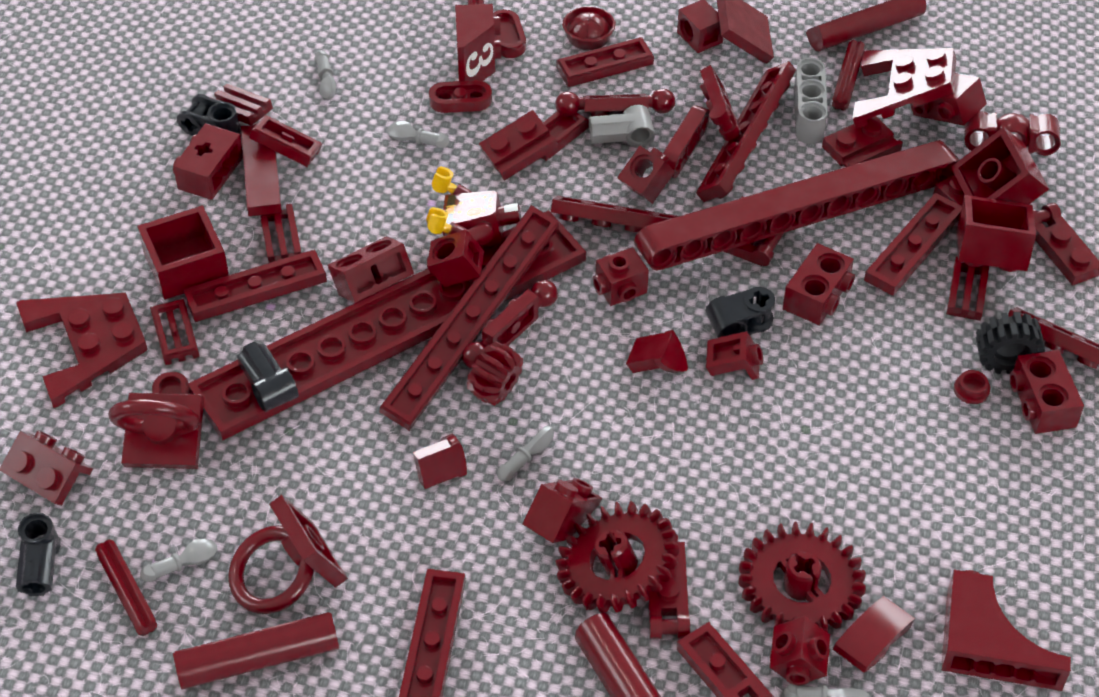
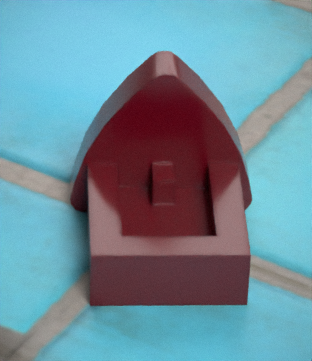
[626,330,688,373]
[413,434,467,489]

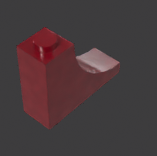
[941,570,1071,691]

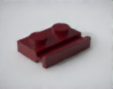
[479,110,559,181]
[822,116,903,167]

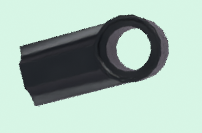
[237,342,299,412]
[16,513,61,596]

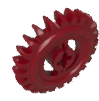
[555,501,680,613]
[738,521,866,632]

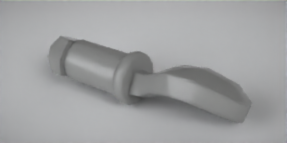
[314,51,336,99]
[387,121,450,148]
[497,425,554,481]
[140,538,217,582]
[783,684,870,697]

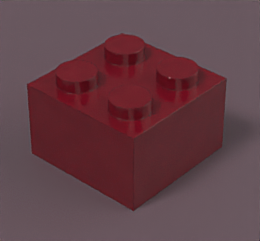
[957,195,1036,272]
[137,205,229,300]

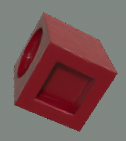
[677,0,723,53]
[617,146,675,204]
[427,229,484,288]

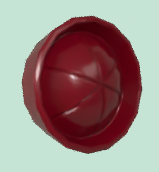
[562,6,616,50]

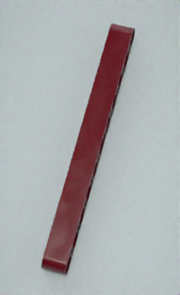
[634,140,960,271]

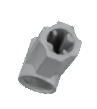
[589,105,655,148]

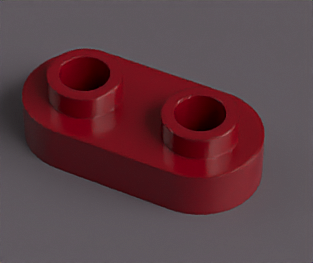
[429,80,492,113]

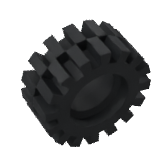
[975,312,1045,374]

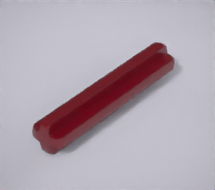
[832,40,865,111]
[95,539,157,636]

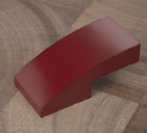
[832,595,915,673]

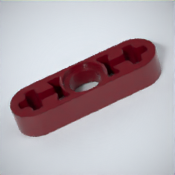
[663,105,710,178]

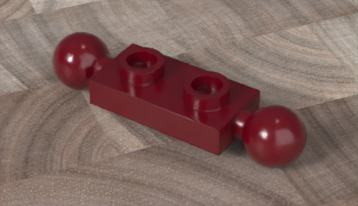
[555,88,675,117]
[462,280,558,369]

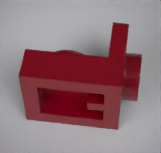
[706,331,764,380]

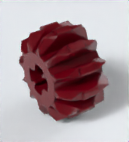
[467,341,523,406]

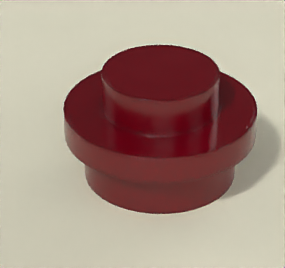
[954,370,991,404]

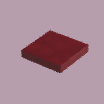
[717,0,774,64]

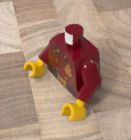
[426,166,521,248]

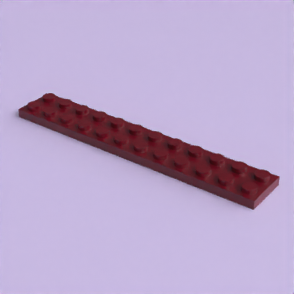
[188,210,586,441]

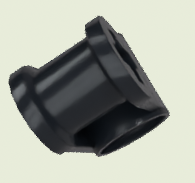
[177,94,241,137]
[705,287,775,338]

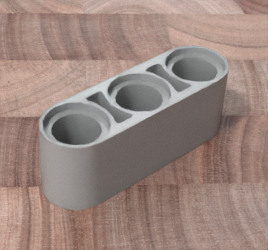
[794,57,828,144]

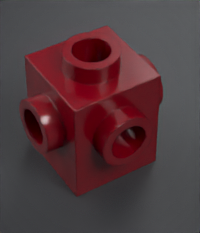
[592,247,649,306]
[770,616,830,685]

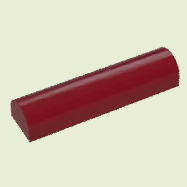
[806,0,927,52]
[173,612,339,690]
[575,613,661,697]

